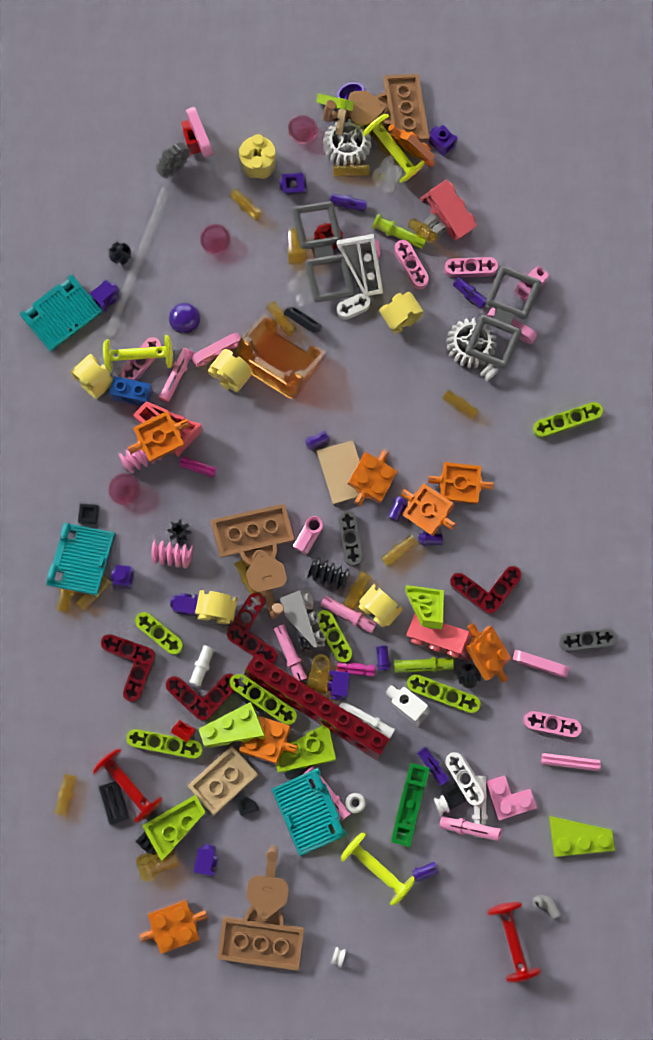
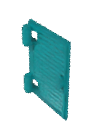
[19,274,103,352]
[46,523,116,596]
[271,768,348,856]

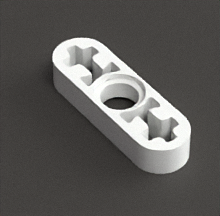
[446,752,487,806]

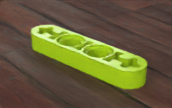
[532,402,603,438]
[230,674,297,725]
[406,674,481,713]
[126,729,203,759]

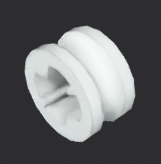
[480,364,498,382]
[434,795,450,816]
[331,947,346,968]

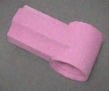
[293,516,323,555]

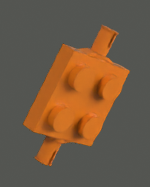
[388,124,435,168]
[127,411,190,463]
[347,450,398,506]
[428,462,494,504]
[401,483,456,536]
[465,623,511,683]
[239,716,298,765]
[139,899,208,954]

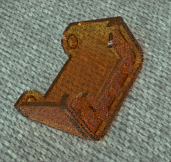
[235,313,326,399]

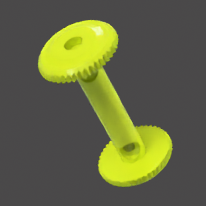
[363,114,425,183]
[103,335,173,372]
[341,833,415,906]

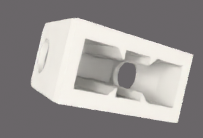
[386,684,430,727]

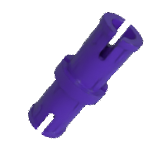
[330,193,368,212]
[452,277,487,309]
[416,746,450,786]

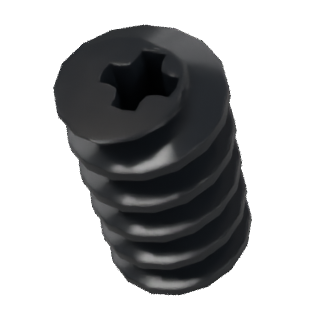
[307,557,350,593]

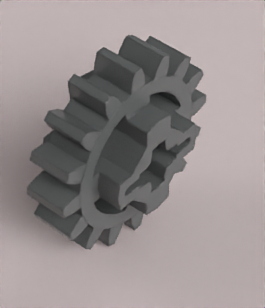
[155,142,191,179]

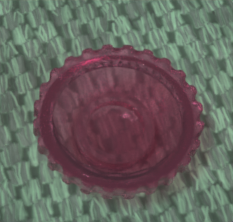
[287,115,318,144]
[199,223,231,255]
[108,473,141,506]

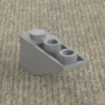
[280,590,325,648]

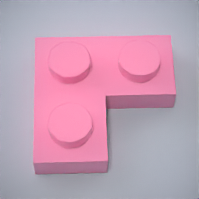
[486,775,537,820]

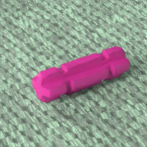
[179,457,216,478]
[337,662,375,677]

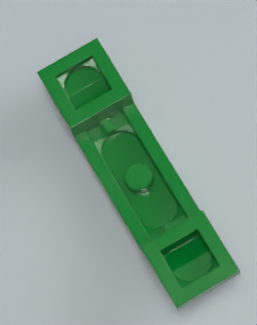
[390,762,430,847]

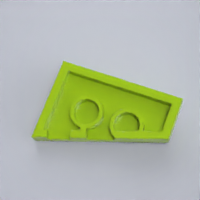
[405,585,444,629]
[199,702,266,748]
[276,725,336,774]
[142,794,205,862]
[548,816,615,857]

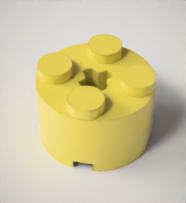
[239,134,276,179]
[379,292,424,334]
[207,349,253,393]
[70,354,113,399]
[358,584,404,628]
[195,590,238,625]

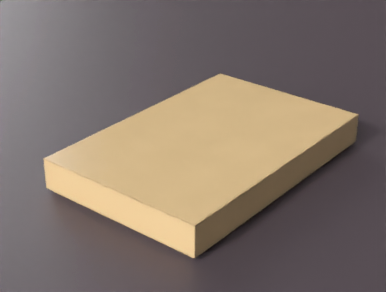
[317,440,359,505]
[188,745,258,816]

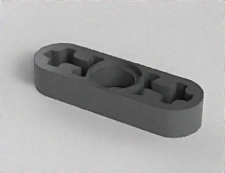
[339,511,362,567]
[559,628,617,652]

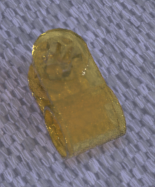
[307,654,330,694]

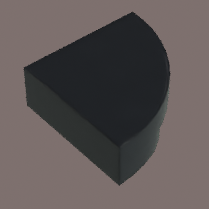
[235,796,260,816]

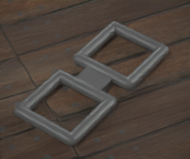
[291,201,355,303]
[465,266,542,369]

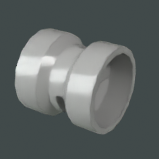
[422,213,448,239]

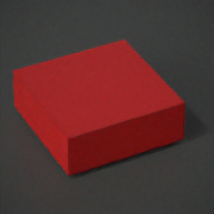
[170,720,196,742]

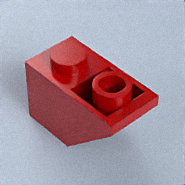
[181,120,202,155]

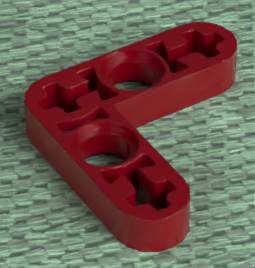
[449,566,522,614]
[227,592,278,663]
[100,634,156,702]
[165,673,239,721]

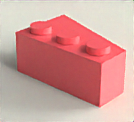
[419,179,477,241]
[133,401,203,457]
[406,614,473,662]

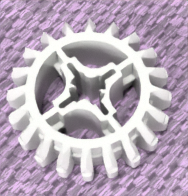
[323,118,371,168]
[446,318,497,368]

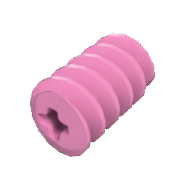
[119,450,162,474]
[151,540,194,569]

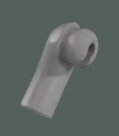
[532,894,561,919]

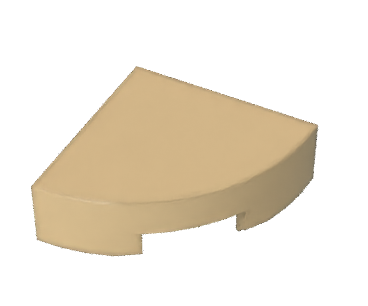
[335,109,346,135]

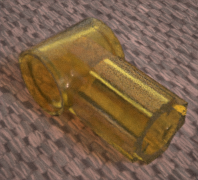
[288,227,307,265]
[136,849,179,881]

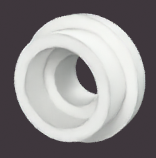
[345,793,365,813]

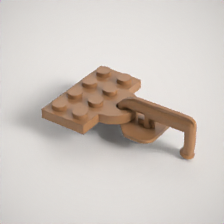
[322,74,429,144]
[210,504,295,619]
[217,845,304,971]

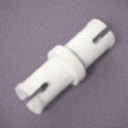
[189,645,215,687]

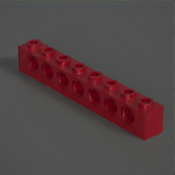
[244,653,390,761]

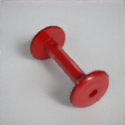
[93,749,162,823]
[487,901,541,983]

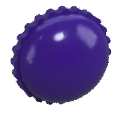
[336,82,366,100]
[169,302,200,334]

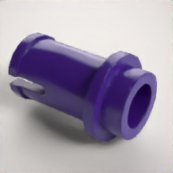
[305,431,330,450]
[387,496,407,522]
[418,531,443,547]
[375,645,392,671]
[412,861,439,883]

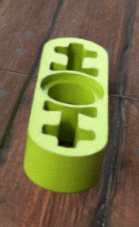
[316,93,354,111]
[318,610,352,662]
[135,612,183,655]

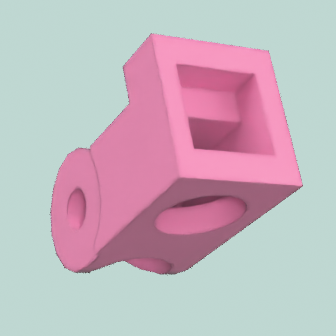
[514,266,550,302]

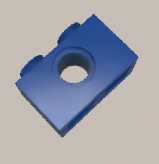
[109,376,153,406]

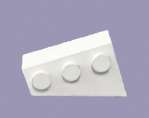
[337,234,383,296]

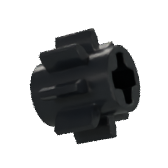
[108,241,132,266]
[167,519,192,544]
[457,664,481,688]

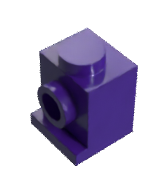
[429,124,458,156]
[279,172,307,195]
[90,279,120,313]
[111,565,135,589]
[170,593,199,617]
[328,670,349,701]
[194,844,219,876]

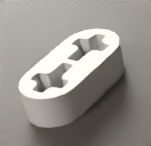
[337,294,370,320]

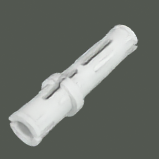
[339,700,395,738]
[472,776,488,838]

